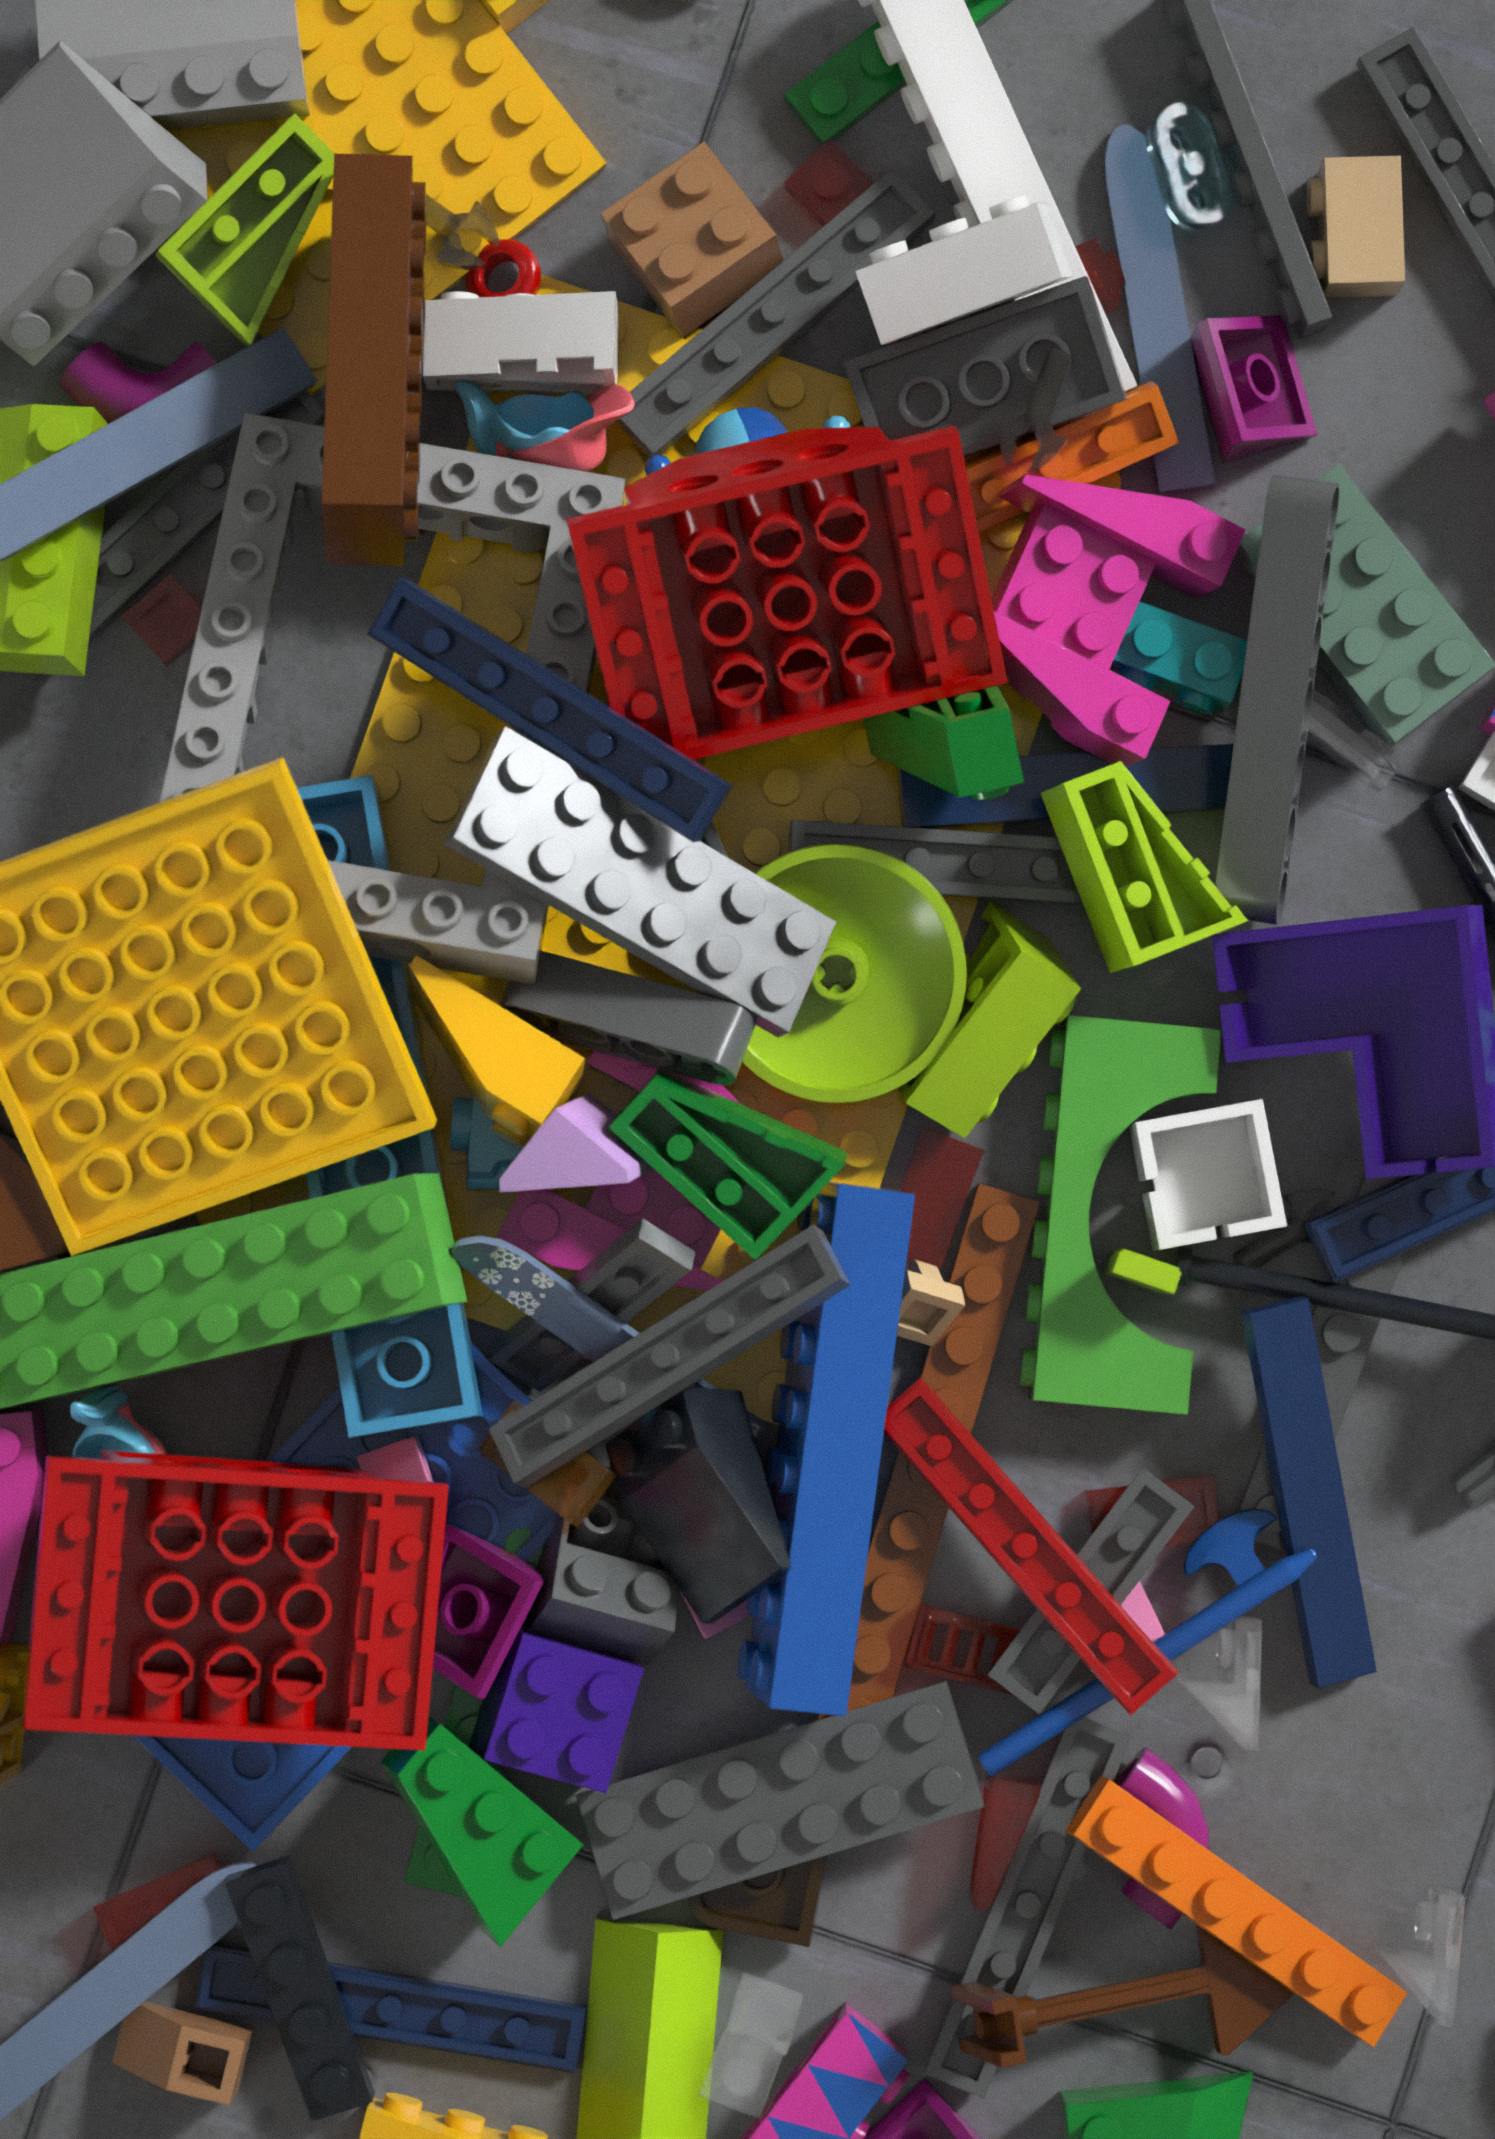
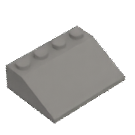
[35,0,310,131]
[0,41,207,366]

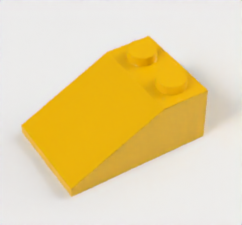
[409,955,585,1149]

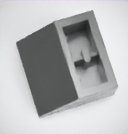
[527,1485,680,1665]

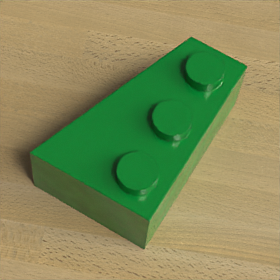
[863,686,1024,800]
[609,1069,848,1261]
[381,1715,584,1947]

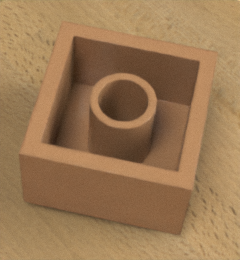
[600,141,784,338]

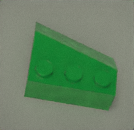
[1060,2071,1253,2139]

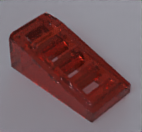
[903,1602,1021,1695]
[968,1774,1042,1911]

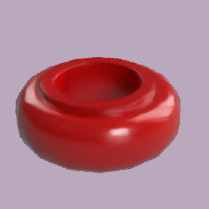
[465,239,542,298]

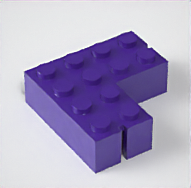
[1212,905,1495,1179]

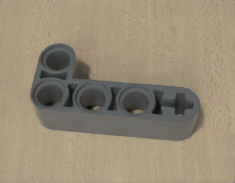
[498,950,757,1085]

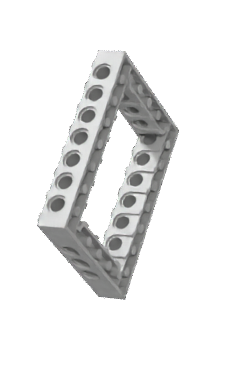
[160,413,625,984]

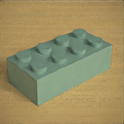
[1233,463,1495,753]

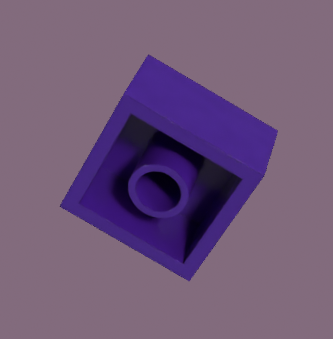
[469,1626,644,1793]

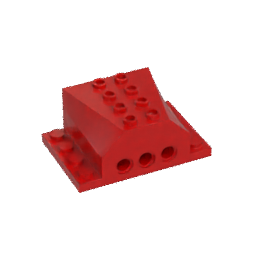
[566,426,1008,760]
[22,1450,449,1750]

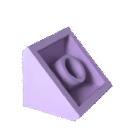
[499,1093,654,1192]

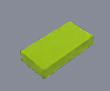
[1102,1249,1182,1294]

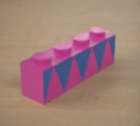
[740,2002,910,2139]

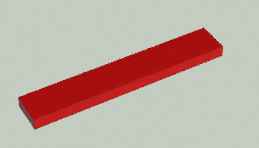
[884,1378,1179,1716]

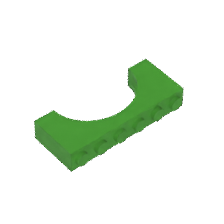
[1019,1015,1222,1415]

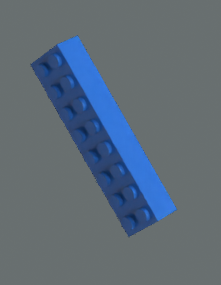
[738,1182,915,1716]

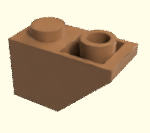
[112,2001,254,2105]

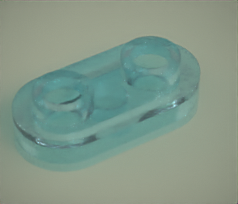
[1146,103,1232,232]

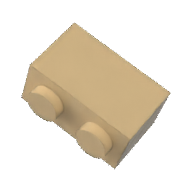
[1306,156,1405,298]

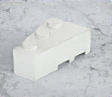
[855,195,1072,345]
[423,291,620,395]

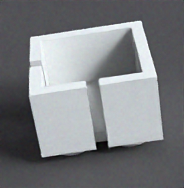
[1129,1099,1287,1251]

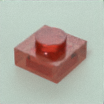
[784,138,874,227]
[1075,238,1126,315]
[122,574,201,667]

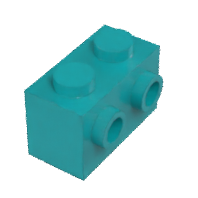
[1109,601,1247,715]

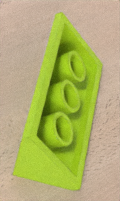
[576,1917,723,2139]

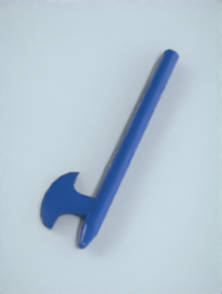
[977,1509,1317,1777]

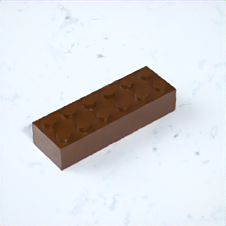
[322,153,426,566]

